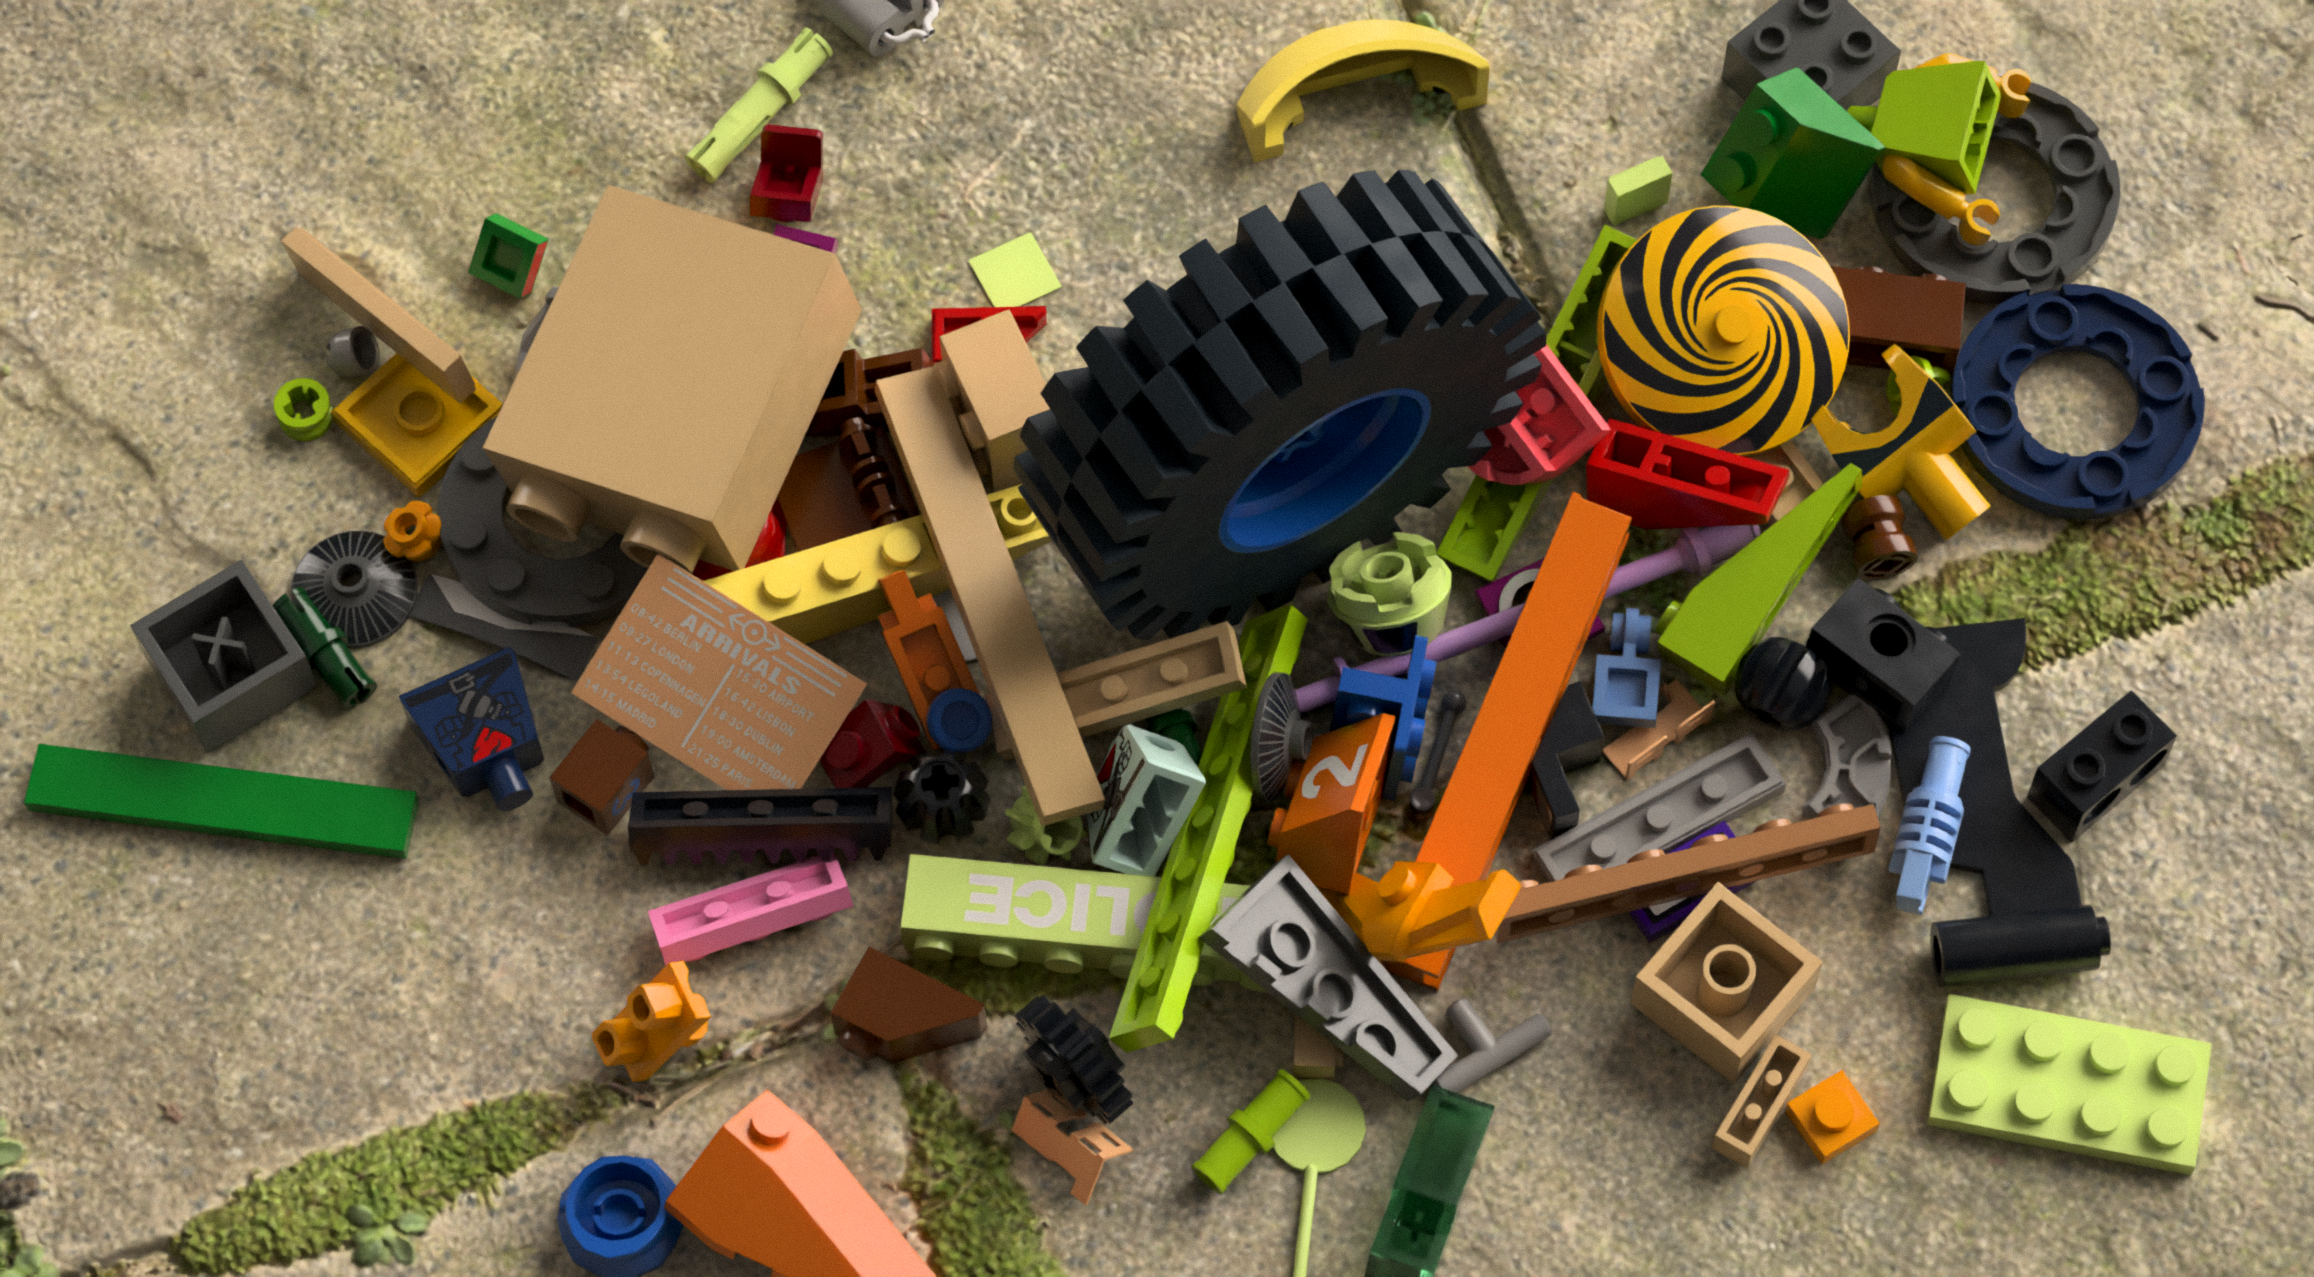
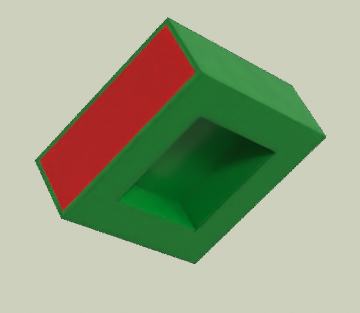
[468,213,549,299]

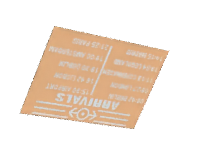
[571,553,867,790]

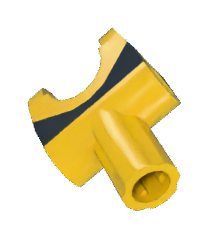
[1811,344,1990,541]

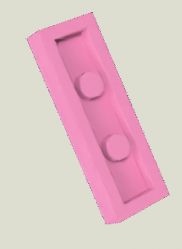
[647,852,853,966]

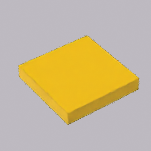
[331,353,503,498]

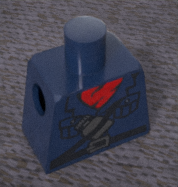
[399,646,544,811]

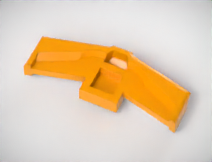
[1317,861,1521,962]

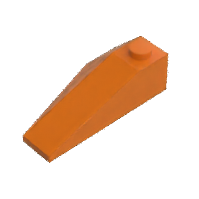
[664,1089,936,1277]

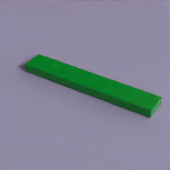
[24,744,419,859]

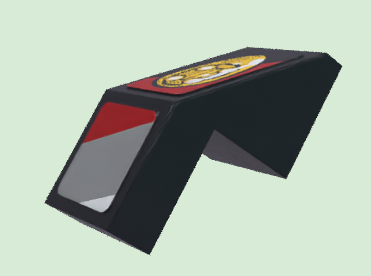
[1528,681,1604,840]

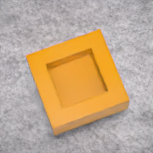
[1785,1070,1880,1165]

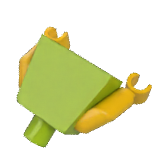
[1847,53,2031,246]

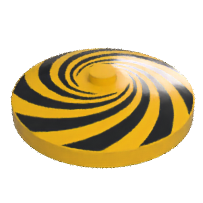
[1597,206,1850,457]

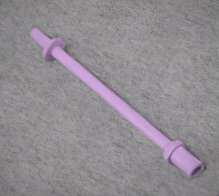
[1295,525,1761,715]

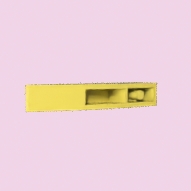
[703,484,1052,644]

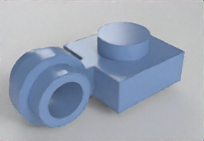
[1592,608,1661,728]

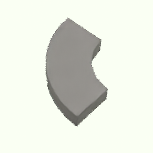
[1802,694,1891,861]

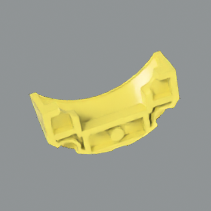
[1237,20,1490,163]

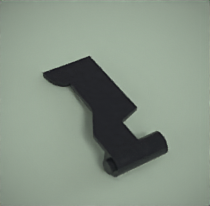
[1874,618,2111,987]

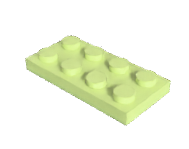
[1927,994,2212,1175]

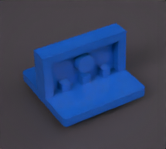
[1330,635,1437,801]

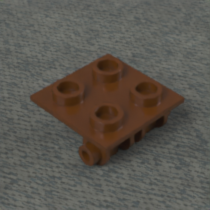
[777,417,919,552]

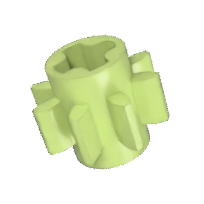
[1005,785,1088,866]

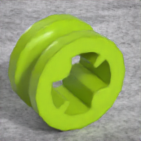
[274,378,333,441]

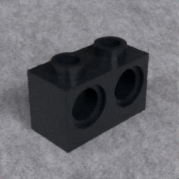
[2027,690,2177,843]

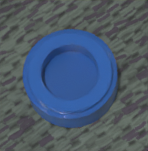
[926,688,992,753]

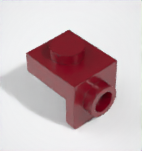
[750,124,823,222]
[820,699,925,788]

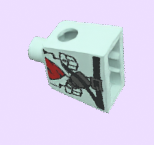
[1087,725,1206,877]

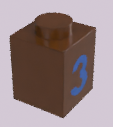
[549,718,654,836]

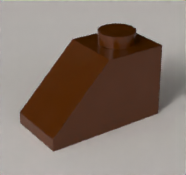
[830,946,987,1063]

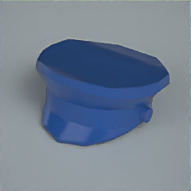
[557,1156,684,1277]

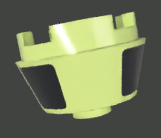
[1327,532,1452,656]

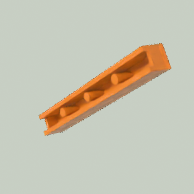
[1378,492,1632,991]

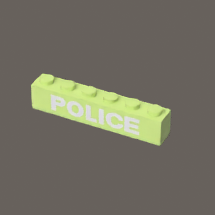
[900,854,1267,992]

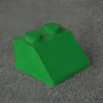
[1700,67,1885,239]

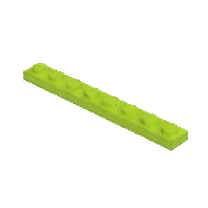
[1109,604,1308,1053]

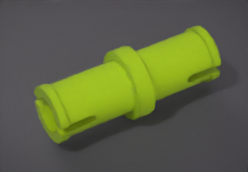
[1191,1069,1311,1195]

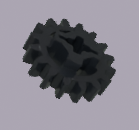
[1014,994,1133,1125]

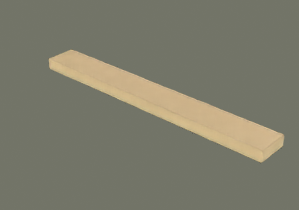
[875,366,1105,826]

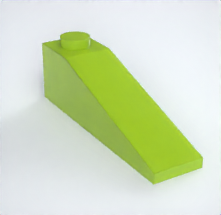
[1655,463,1862,696]

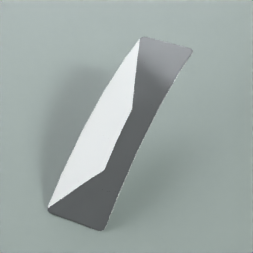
[409,574,597,680]

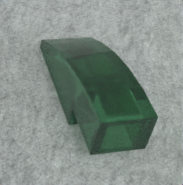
[1364,1085,1495,1277]

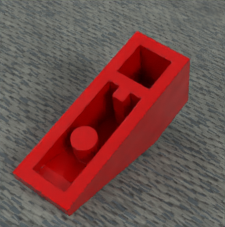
[1586,418,1789,530]

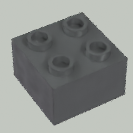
[1721,0,1901,111]
[130,559,318,753]

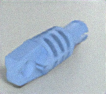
[1888,736,1971,915]

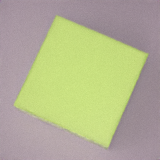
[1604,156,1673,226]

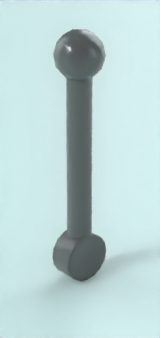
[1409,691,1467,815]

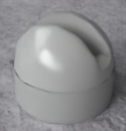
[326,326,380,378]

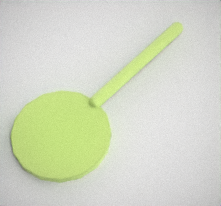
[1272,1078,1366,1277]

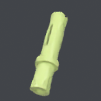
[684,27,833,183]

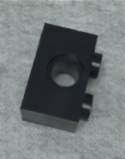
[1806,578,1961,734]

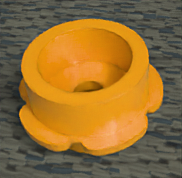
[383,501,442,562]

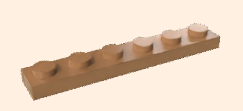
[1494,804,1881,944]

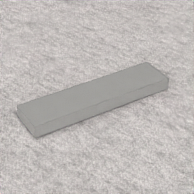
[1530,732,1786,883]

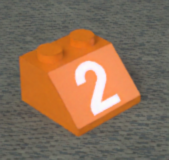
[1267,713,1396,895]

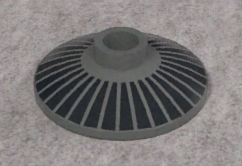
[291,531,418,649]
[1250,672,1313,802]

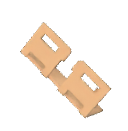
[1602,679,1715,781]
[1011,1089,1133,1205]

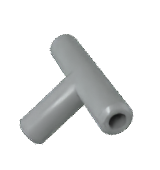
[1431,998,1552,1100]

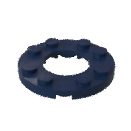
[1950,284,2205,519]

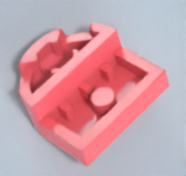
[1468,344,1612,485]

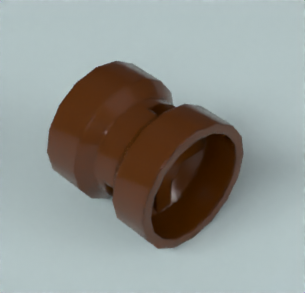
[1840,495,1918,581]

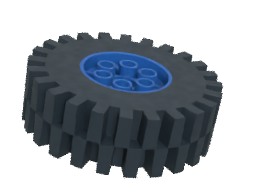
[1014,170,1547,640]

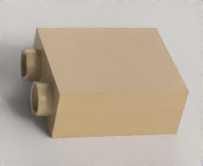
[482,185,862,574]

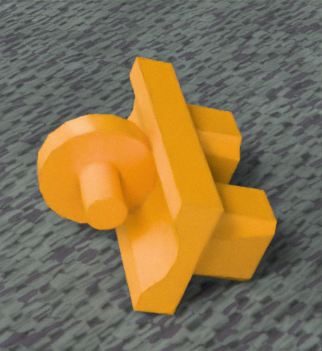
[592,961,711,1082]

